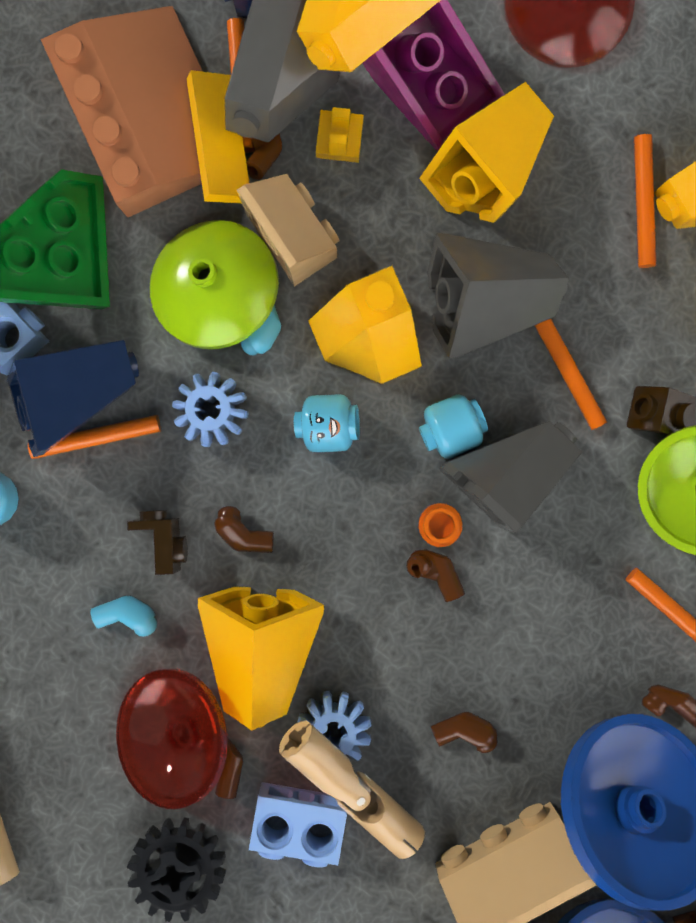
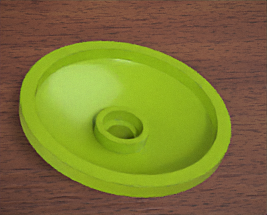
[150,220,279,349]
[638,425,696,555]

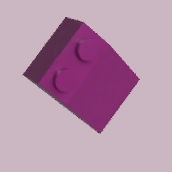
[362,0,505,152]

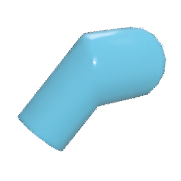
[241,305,281,356]
[90,596,157,637]

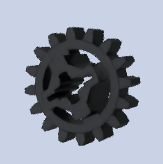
[127,817,226,922]

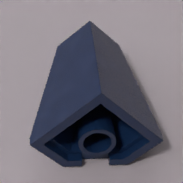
[7,340,139,457]

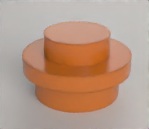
[418,503,463,547]

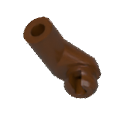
[246,133,282,180]
[214,506,274,553]
[406,549,465,602]
[642,684,696,728]
[431,712,498,753]
[200,733,243,799]

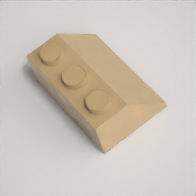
[435,802,596,923]

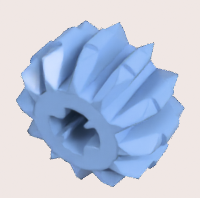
[172,372,249,447]
[297,691,372,761]

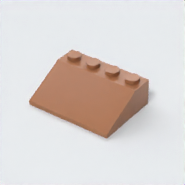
[40,6,202,217]

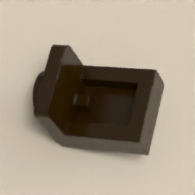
[627,386,696,437]
[127,510,188,575]

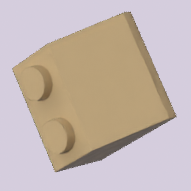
[237,174,340,286]

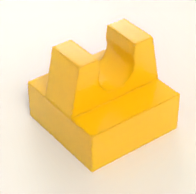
[315,107,364,163]

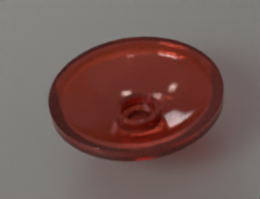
[504,0,635,68]
[116,668,227,809]

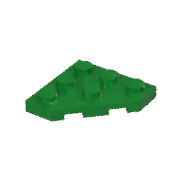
[0,169,110,310]

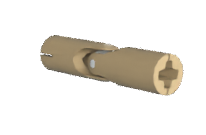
[279,721,425,859]

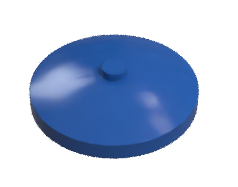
[561,714,696,911]

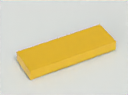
[187,70,249,204]

